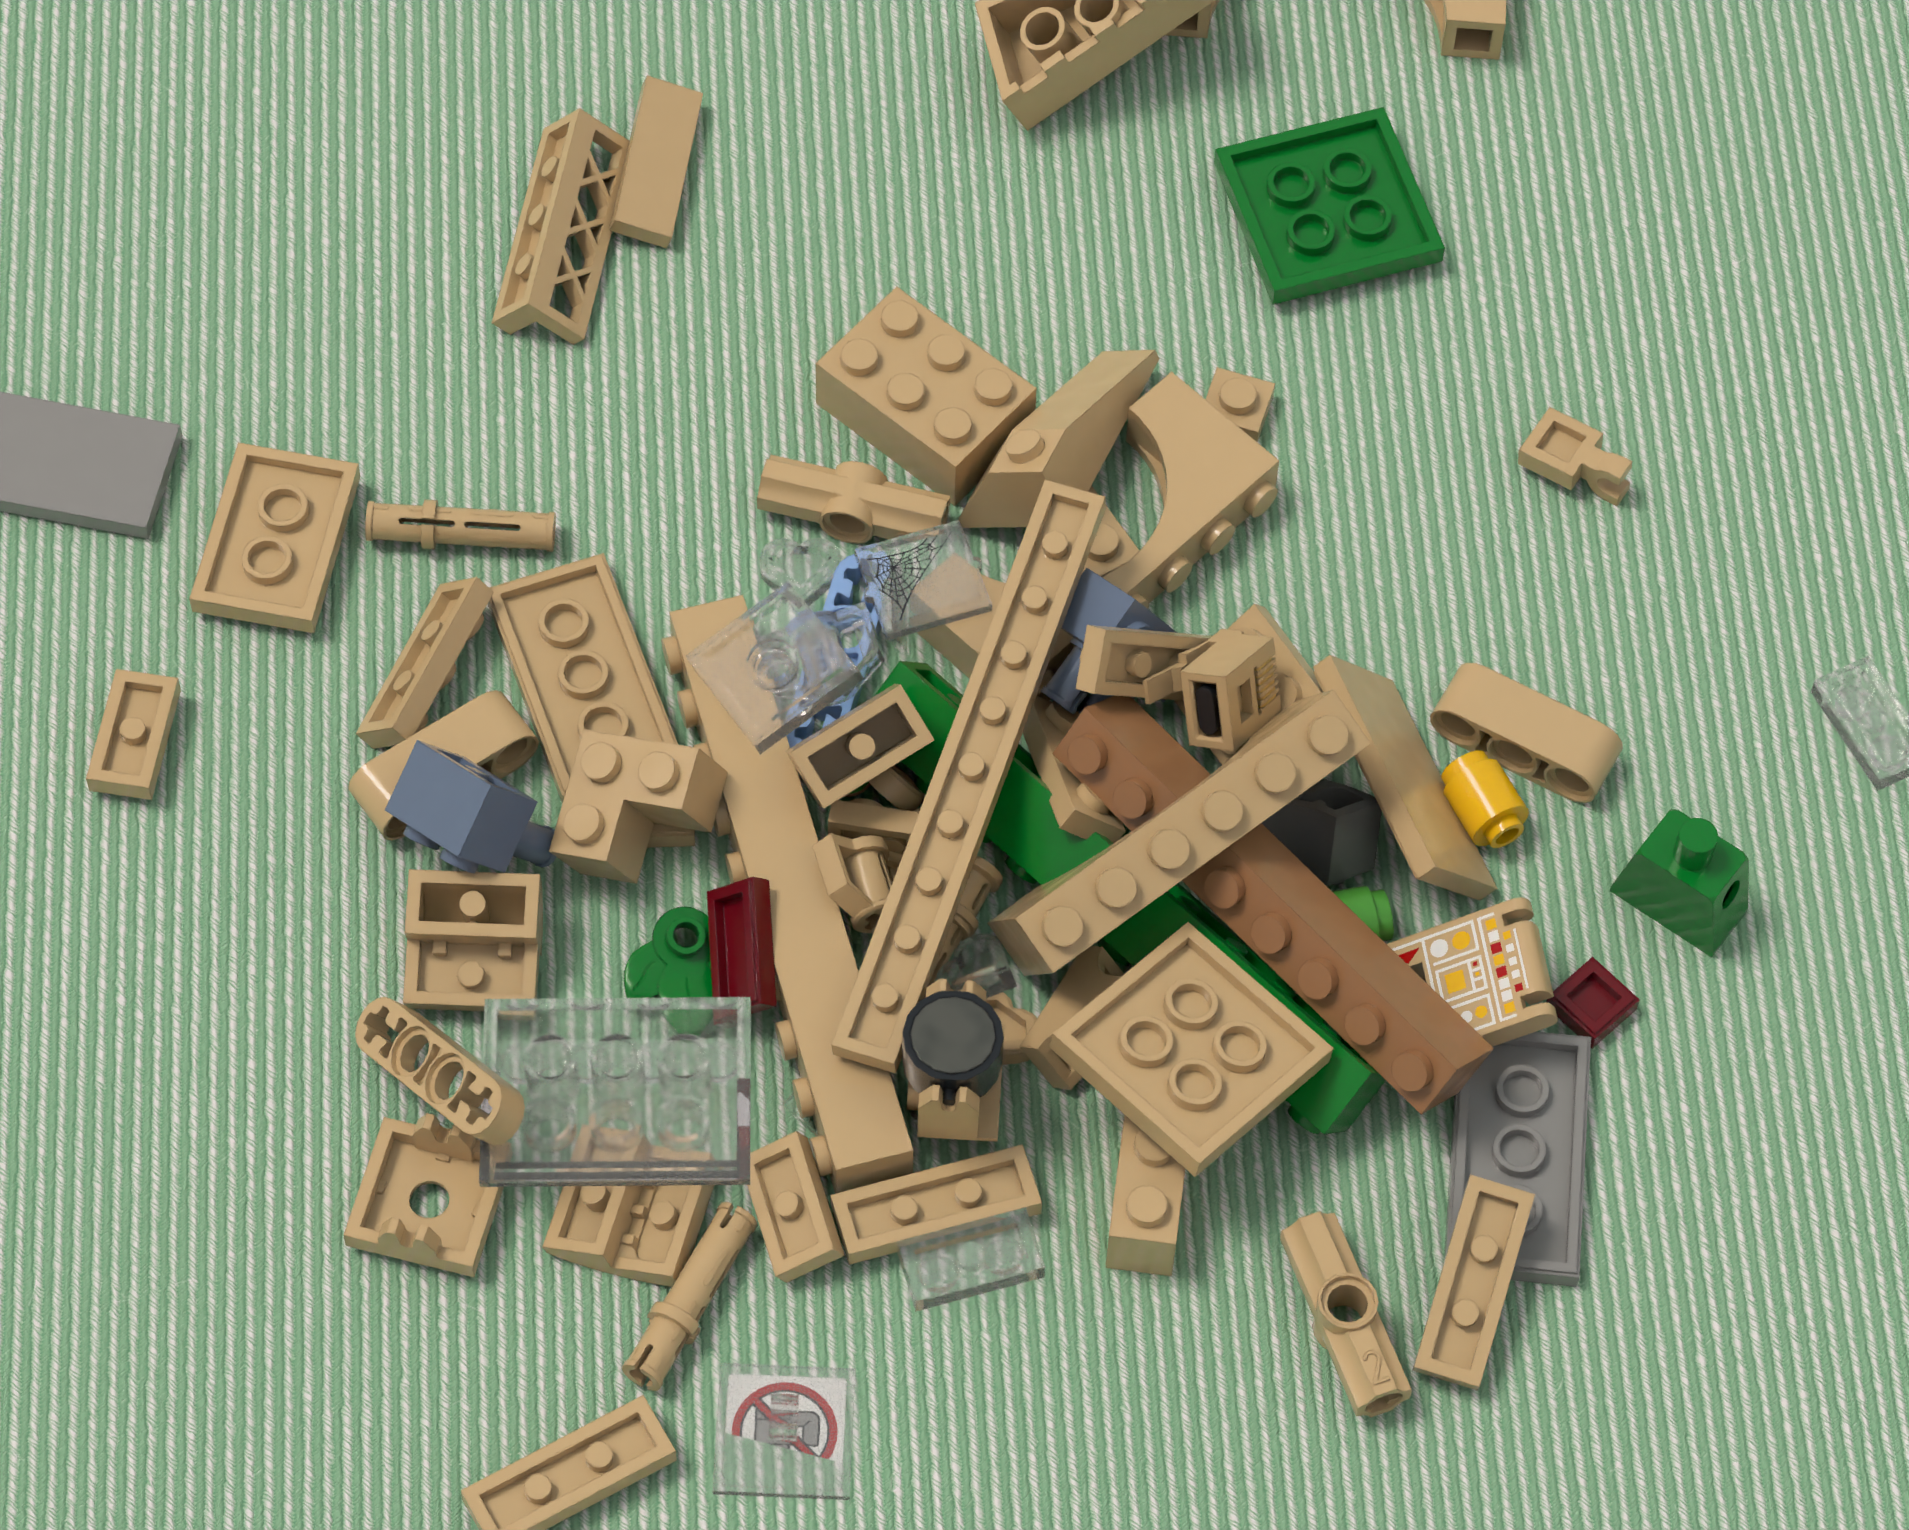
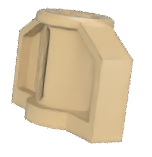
[812,833,903,933]

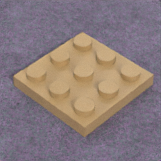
[1049,922,1334,1177]

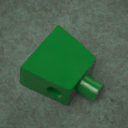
[1610,809,1749,958]

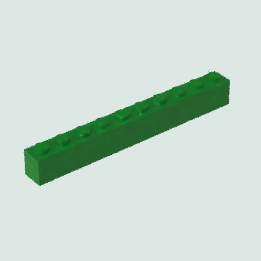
[874,661,1386,1134]

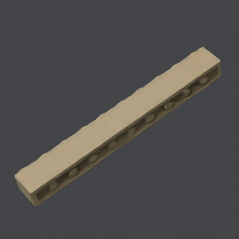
[661,595,914,1194]

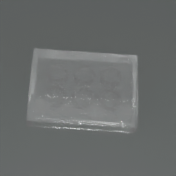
[479,997,752,1187]

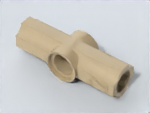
[757,454,951,550]
[1280,1211,1412,1418]

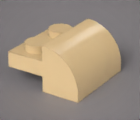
[403,869,543,1014]

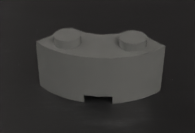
[1262,779,1382,886]

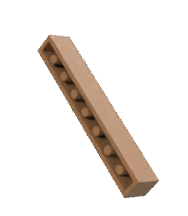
[1052,696,1494,1115]

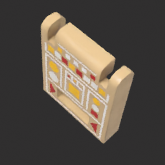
[1387,897,1558,1047]

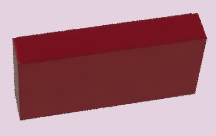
[707,876,777,1021]

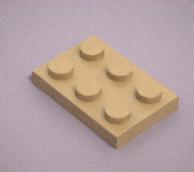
[189,442,361,633]

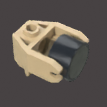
[902,979,1005,1142]

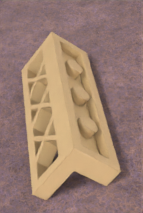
[492,108,629,345]

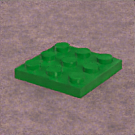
[1214,107,1445,305]

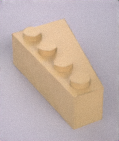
[975,0,1215,131]

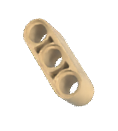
[1430,663,1623,803]
[348,690,539,841]

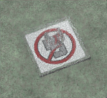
[712,1363,856,1500]

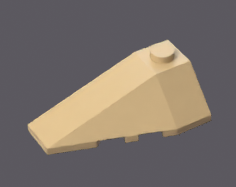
[958,350,1159,528]

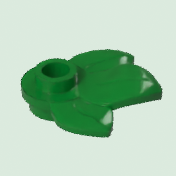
[624,907,713,1035]

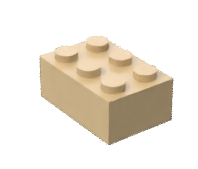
[815,286,1037,506]

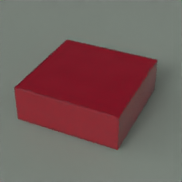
[1546,957,1640,1049]

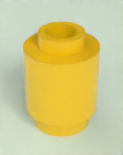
[1441,750,1529,848]

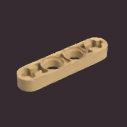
[355,997,525,1145]

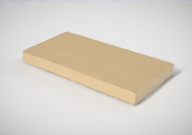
[488,553,678,803]
[1313,655,1498,900]

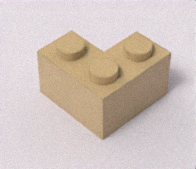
[549,729,728,884]

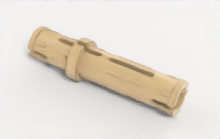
[365,499,556,552]
[622,1202,757,1391]

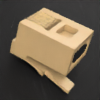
[1143,629,1282,751]

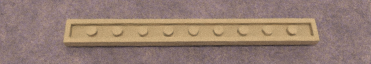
[831,480,1106,1073]

